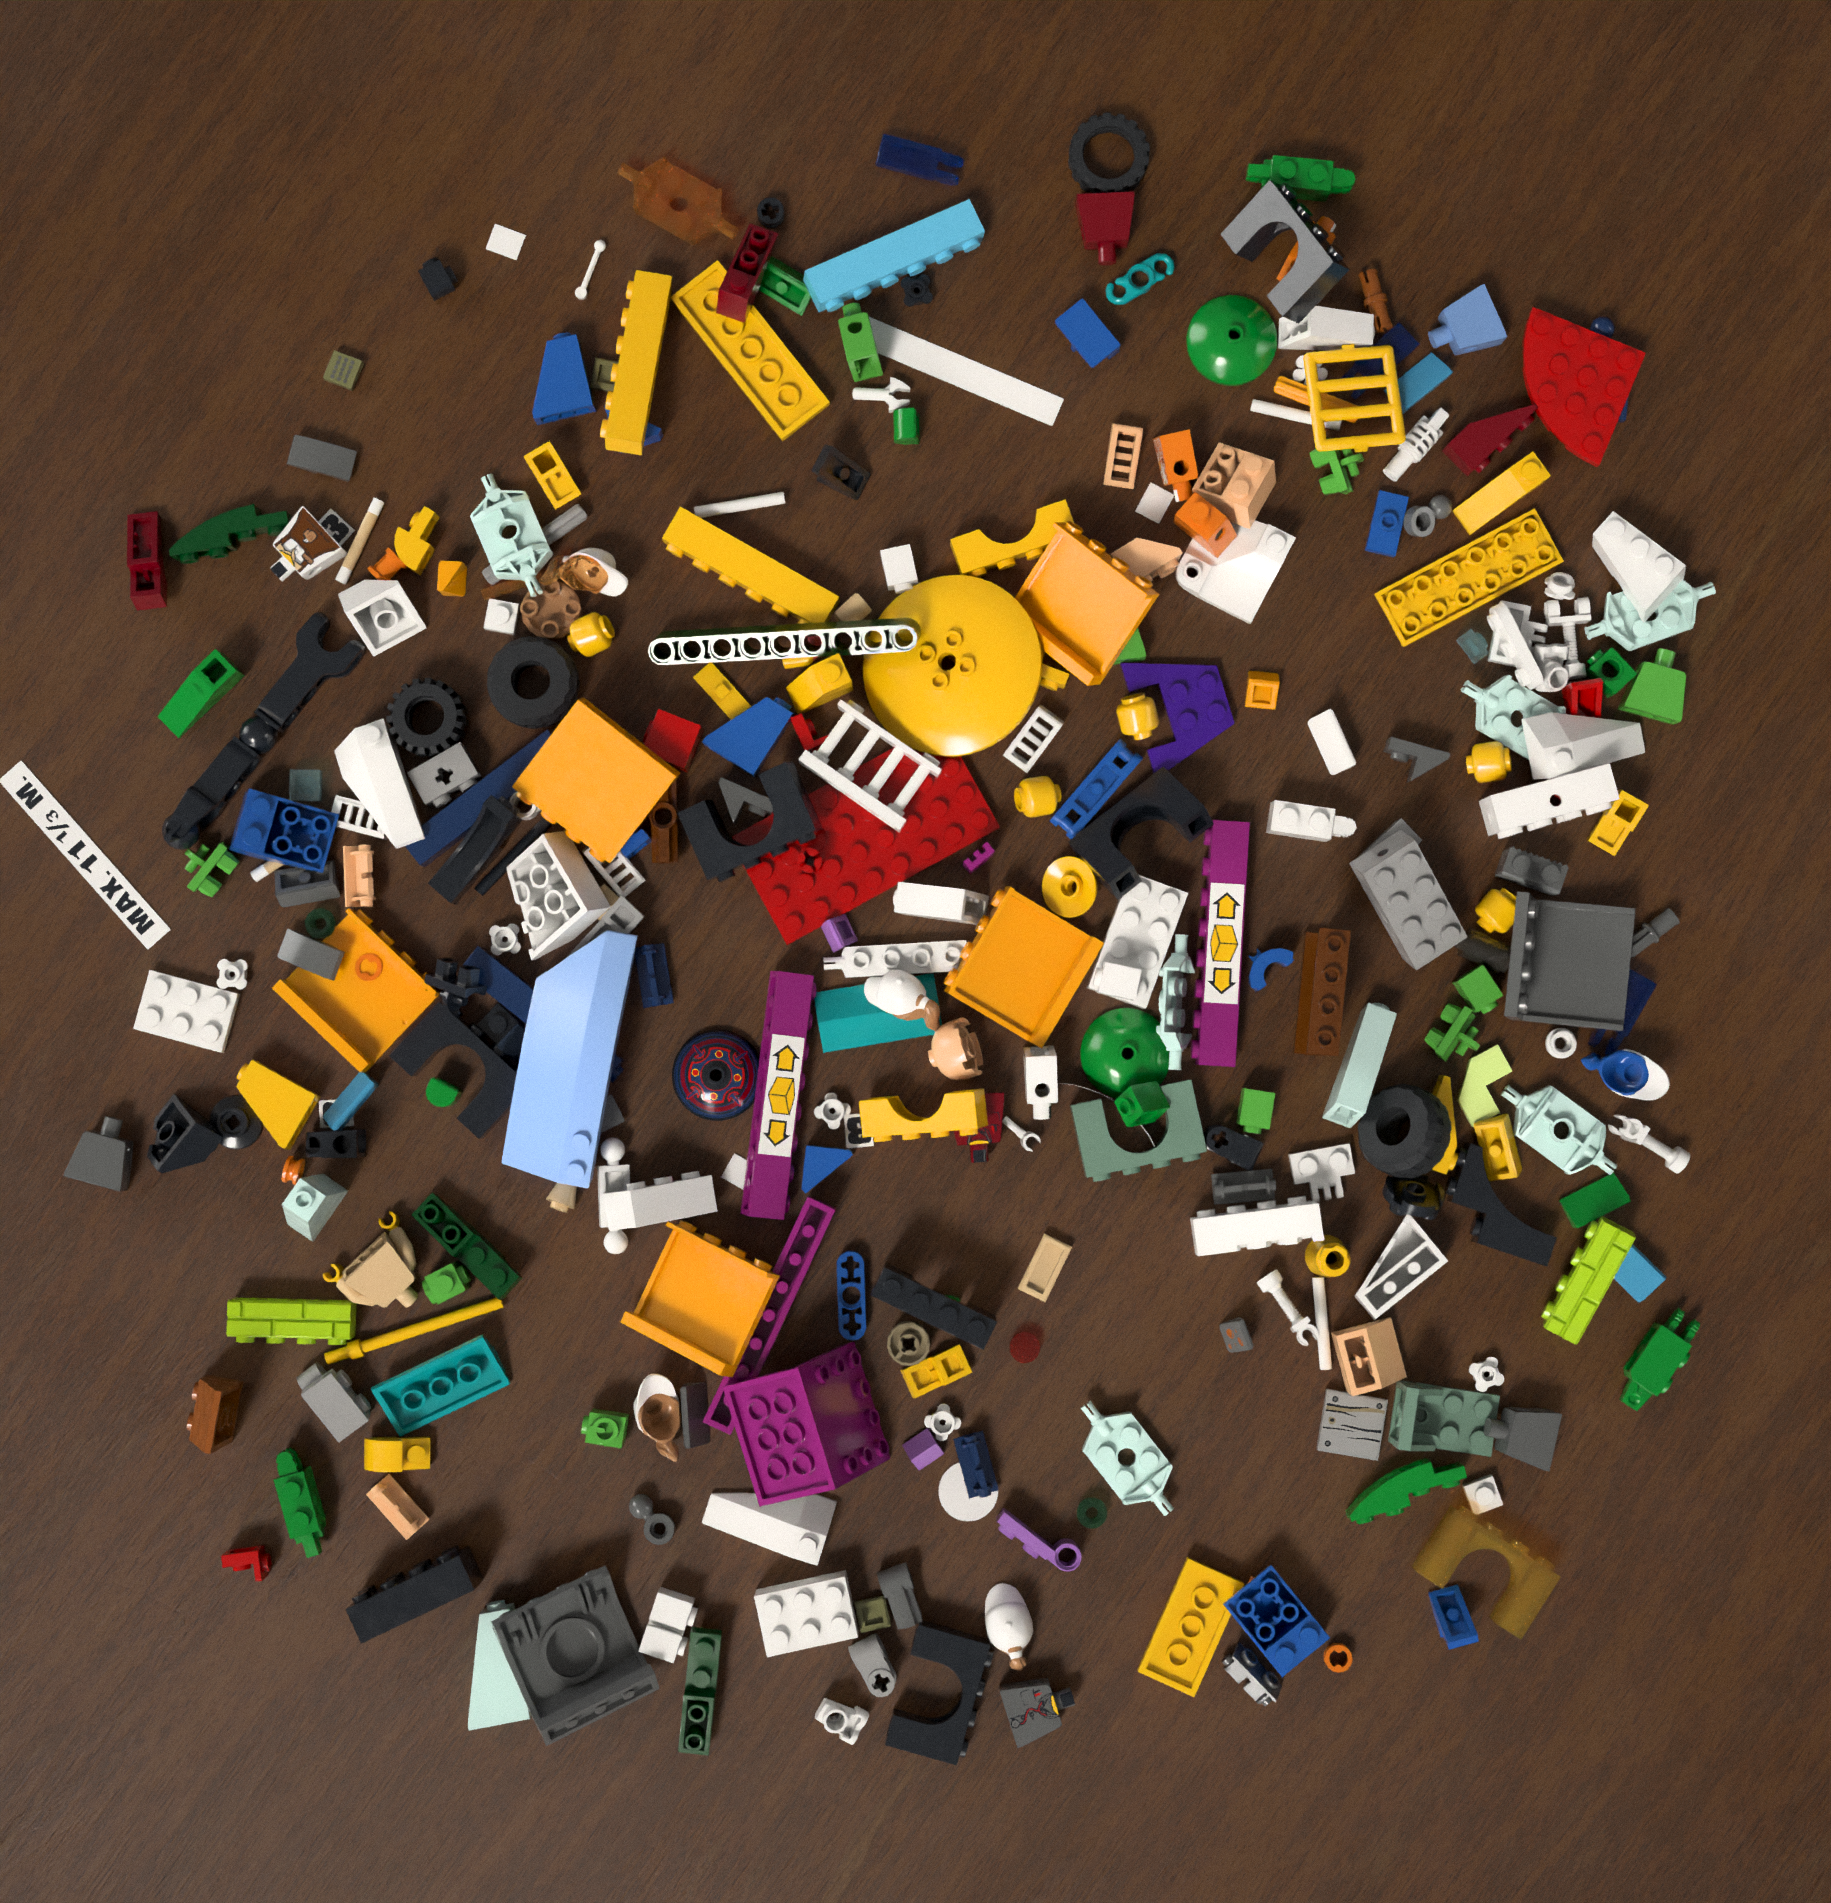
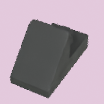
[1383,737,1450,783]
[718,777,774,825]

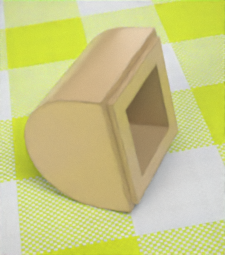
[834,593,872,621]

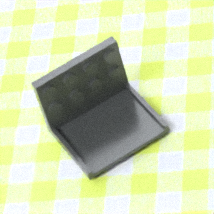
[1504,892,1636,1031]

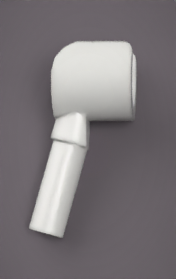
[1002,1116,1041,1152]

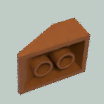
[187,1375,243,1454]

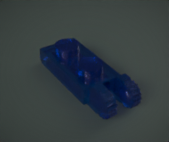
[875,134,964,186]
[1340,322,1419,400]
[1588,969,1657,1055]

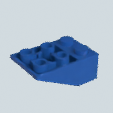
[229,788,339,873]
[1223,1565,1330,1677]

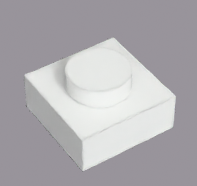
[483,598,520,635]
[1462,1474,1503,1515]

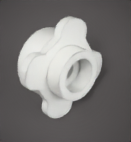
[1544,572,1575,600]
[489,924,521,955]
[217,959,248,990]
[814,1093,851,1129]
[1469,1357,1504,1392]
[924,1404,961,1441]

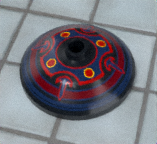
[672,1029,760,1121]

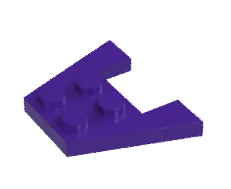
[1120,663,1234,774]

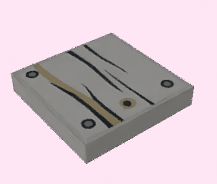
[1316,1388,1388,1461]

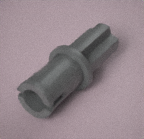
[1631,908,1680,958]

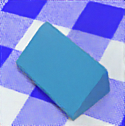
[1384,352,1453,414]
[323,1072,379,1131]
[1614,1244,1667,1303]

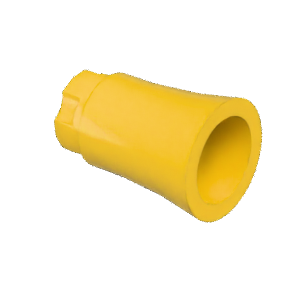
[1305,1235,1350,1278]

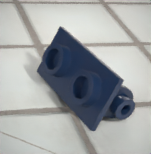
[635,943,674,1008]
[953,1430,998,1499]

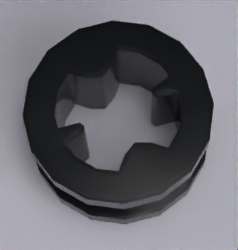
[757,197,785,229]

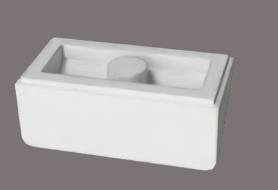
[1308,709,1356,775]

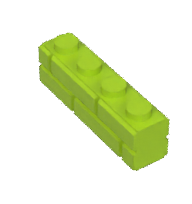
[1541,1216,1636,1344]
[226,1297,357,1345]

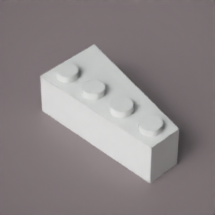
[1190,1196,1324,1256]

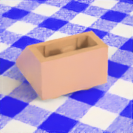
[1192,442,1276,529]
[1110,538,1182,582]
[1331,1317,1407,1396]

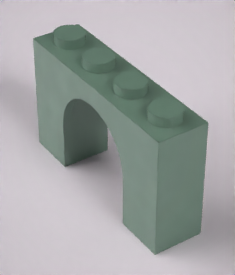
[1070,1079,1207,1182]

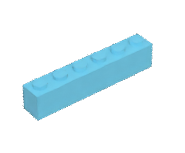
[803,199,985,313]

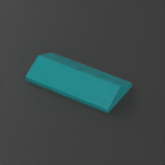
[814,973,942,1053]
[371,1334,510,1437]

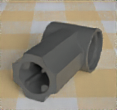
[877,1562,923,1630]

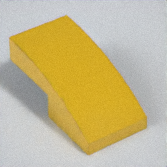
[900,1344,972,1398]

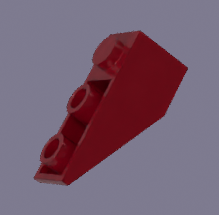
[716,223,778,323]
[1442,404,1538,477]

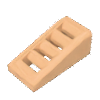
[1103,423,1143,489]

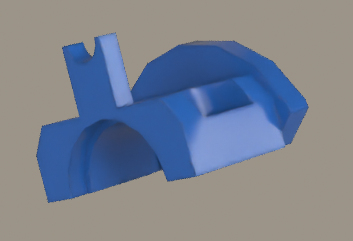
[1248,948,1294,992]

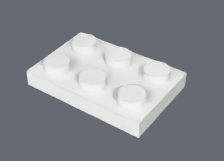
[133,970,240,1053]

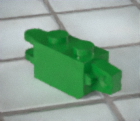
[1246,155,1356,202]
[1619,1308,1700,1411]
[274,1447,326,1558]

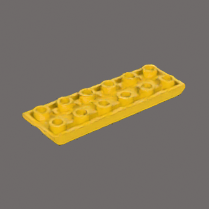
[1374,508,1564,647]

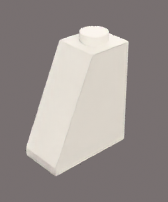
[1278,306,1375,350]
[893,882,989,925]

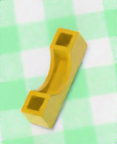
[950,499,1074,578]
[859,1089,988,1142]

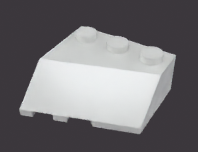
[506,831,611,960]

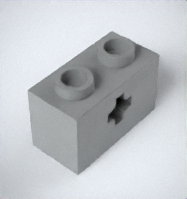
[407,742,483,808]

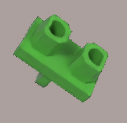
[1310,437,1364,495]
[185,842,240,897]
[1425,1003,1480,1062]

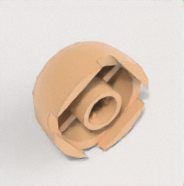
[928,1017,983,1080]

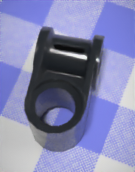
[1203,1125,1264,1171]

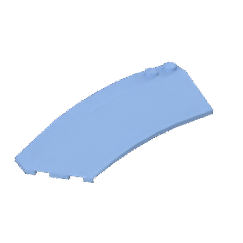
[501,930,638,1188]

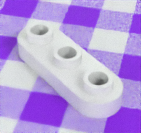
[1487,602,1543,690]

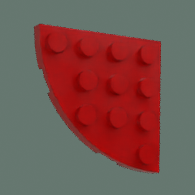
[1522,307,1646,467]

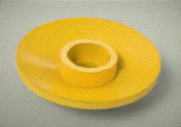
[1042,856,1097,918]

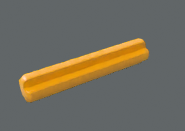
[1273,376,1358,423]

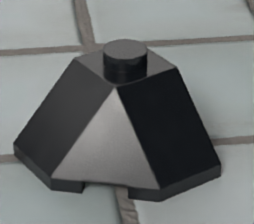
[147,1094,223,1173]

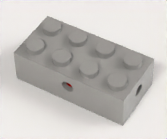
[1349,830,1467,971]

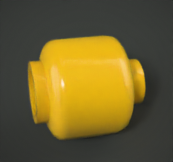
[567,612,615,657]
[1116,693,1159,740]
[1466,741,1512,783]
[1014,776,1061,818]
[1475,888,1516,934]

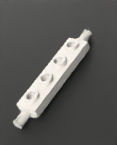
[823,940,967,978]

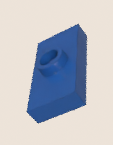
[1364,490,1409,557]

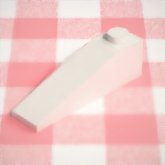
[335,719,425,849]
[702,1492,837,1566]

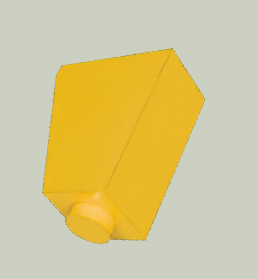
[786,653,853,714]
[236,1060,321,1150]

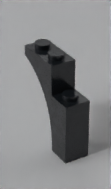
[428,795,523,905]
[1445,1143,1557,1266]

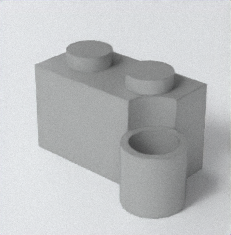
[296,1362,371,1442]

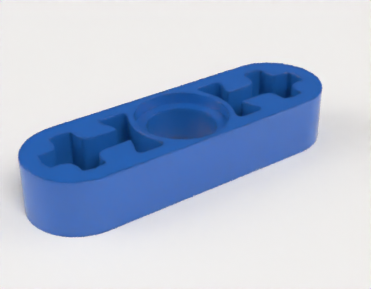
[837,1250,866,1341]

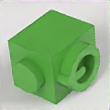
[422,1261,471,1304]
[581,1408,629,1448]

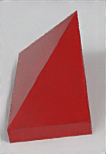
[1561,678,1603,718]

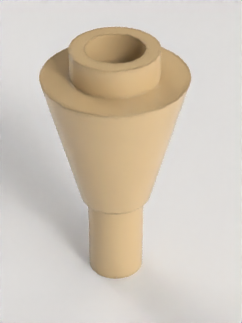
[546,1183,577,1213]

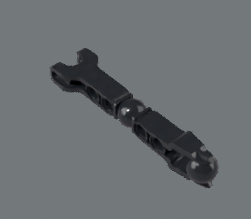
[162,612,366,850]

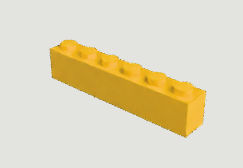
[600,270,672,455]
[662,507,840,624]

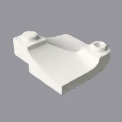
[1175,520,1296,624]

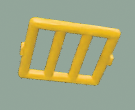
[1303,344,1406,453]

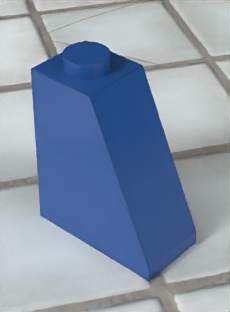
[532,333,596,425]
[702,697,794,777]

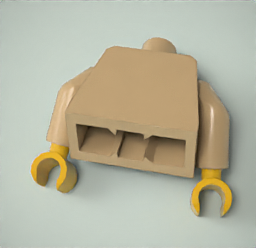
[323,1211,418,1308]

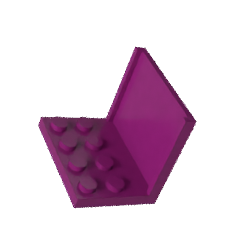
[723,1341,891,1507]

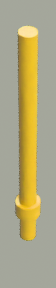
[324,1297,504,1365]

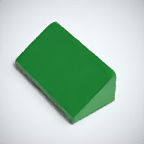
[759,256,812,316]
[1559,1173,1631,1228]

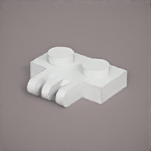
[1487,600,1548,667]
[1288,1143,1355,1202]

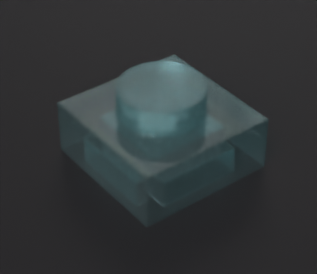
[1456,629,1489,664]
[289,769,323,802]

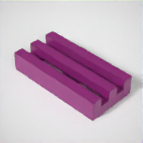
[962,842,995,875]

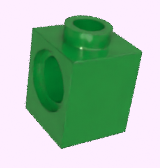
[1586,647,1637,698]
[1114,1081,1170,1128]

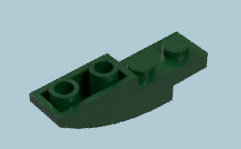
[169,504,293,564]
[412,1192,523,1300]
[678,1627,722,1756]

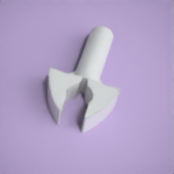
[852,377,910,413]

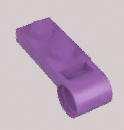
[996,1508,1081,1571]

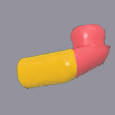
[782,635,822,669]

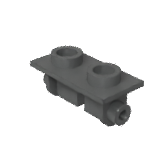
[1211,1169,1276,1205]
[1221,1642,1282,1706]

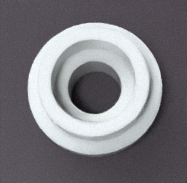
[1545,1028,1577,1058]

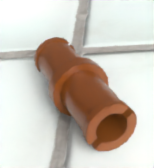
[1358,269,1393,334]

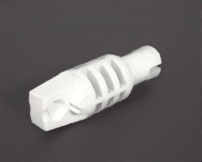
[1383,408,1450,482]

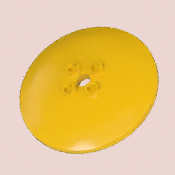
[863,575,1042,757]

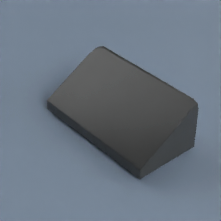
[274,860,340,907]
[680,1382,710,1449]

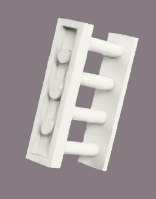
[799,700,942,833]

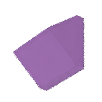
[821,914,858,953]
[902,1428,944,1470]

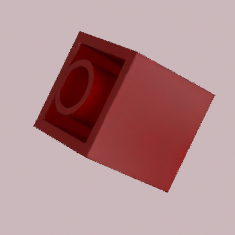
[643,709,704,773]

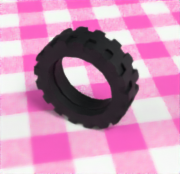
[1068,112,1150,193]

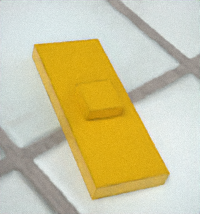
[693,663,751,720]

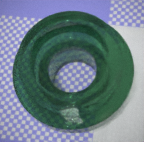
[305,908,336,939]
[1076,1497,1107,1529]

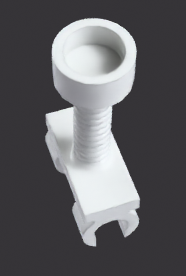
[1544,597,1591,680]
[1608,1114,1690,1173]
[1257,1269,1319,1346]

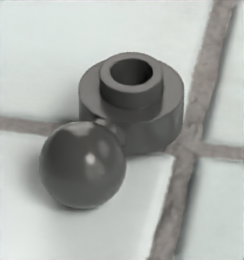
[1404,495,1452,537]
[629,1494,676,1545]

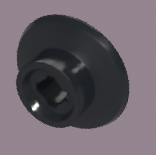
[209,1095,264,1150]

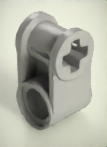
[848,1633,897,1697]

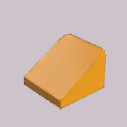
[1245,671,1280,710]

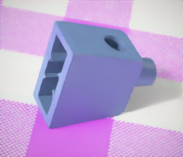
[1428,284,1508,355]

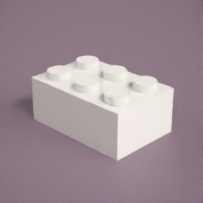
[754,1570,859,1657]

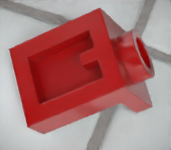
[790,713,829,753]
[221,1545,272,1582]

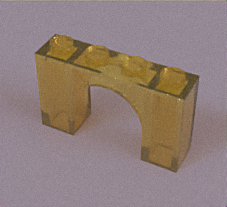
[1412,1505,1561,1639]

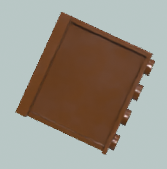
[1293,928,1351,1057]

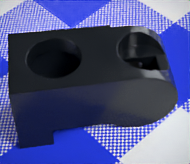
[306,1129,366,1158]

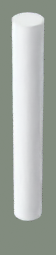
[1250,399,1342,431]
[694,492,785,518]
[1312,1277,1332,1370]

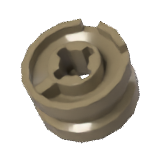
[887,1321,930,1366]

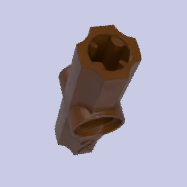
[649,779,679,864]

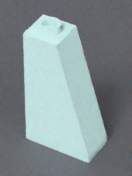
[1322,1003,1397,1128]
[282,1174,348,1242]
[468,1600,531,1731]

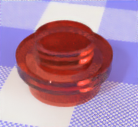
[1009,1332,1040,1363]

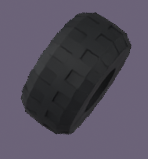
[486,636,580,729]
[1358,1084,1452,1179]

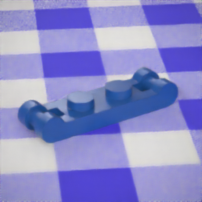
[1050,739,1143,839]

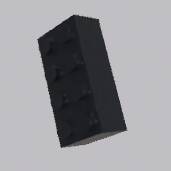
[345,1545,484,1643]

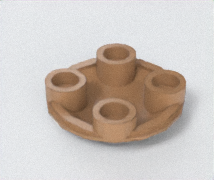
[520,578,582,640]

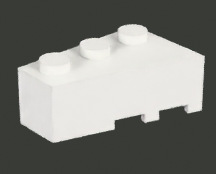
[1592,511,1686,623]
[603,1171,718,1230]
[1355,1214,1448,1320]

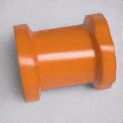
[367,547,407,580]

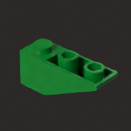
[157,649,245,739]

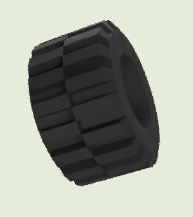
[387,678,469,758]

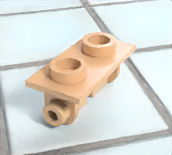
[343,845,376,907]
[366,1474,430,1540]

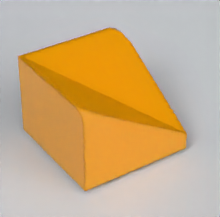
[437,560,467,597]

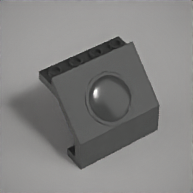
[491,1566,659,1746]

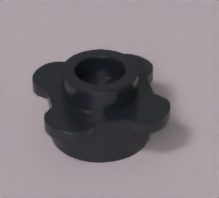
[901,274,933,307]

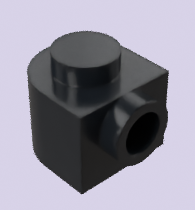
[418,257,458,301]

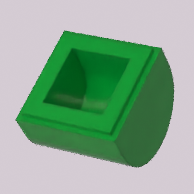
[893,408,920,445]
[426,1077,463,1107]

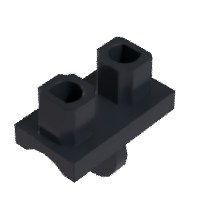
[424,957,487,1011]

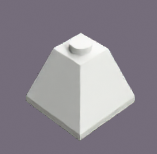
[338,580,427,657]

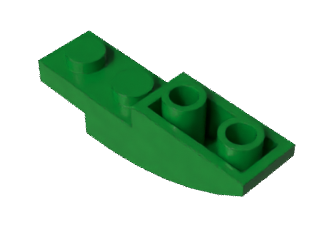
[1345,1458,1467,1524]

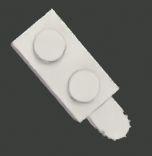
[1266,800,1357,842]

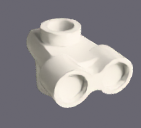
[1533,643,1568,692]
[815,1698,869,1745]

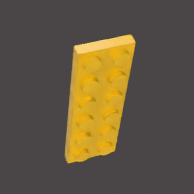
[670,260,830,442]

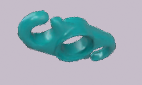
[1105,253,1175,305]

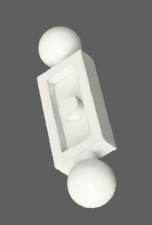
[597,1138,630,1254]

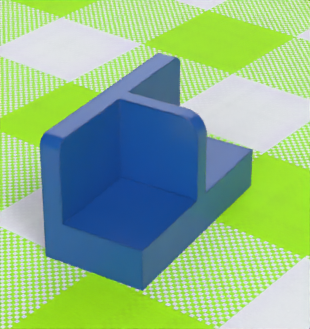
[1055,298,1121,368]

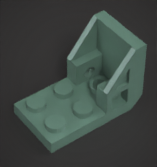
[1388,1380,1500,1457]

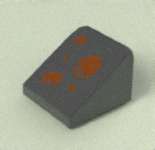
[1219,1317,1254,1353]

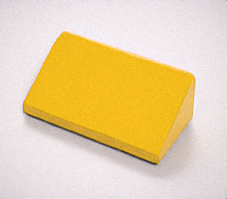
[1474,1114,1522,1181]

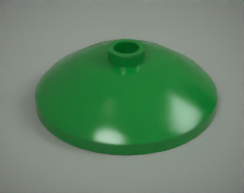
[1186,295,1277,386]
[1080,1008,1170,1098]

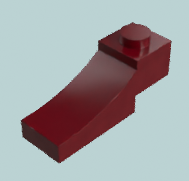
[127,511,167,611]

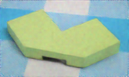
[1457,1044,1512,1127]

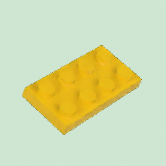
[1137,1557,1244,1697]

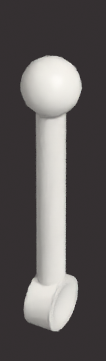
[575,240,606,300]

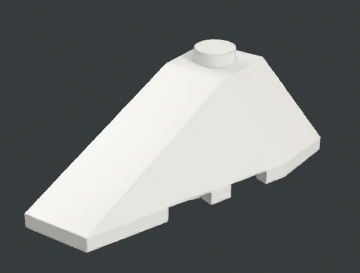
[1522,712,1645,779]

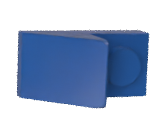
[1428,1584,1479,1650]

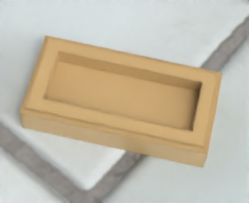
[1018,1233,1072,1302]

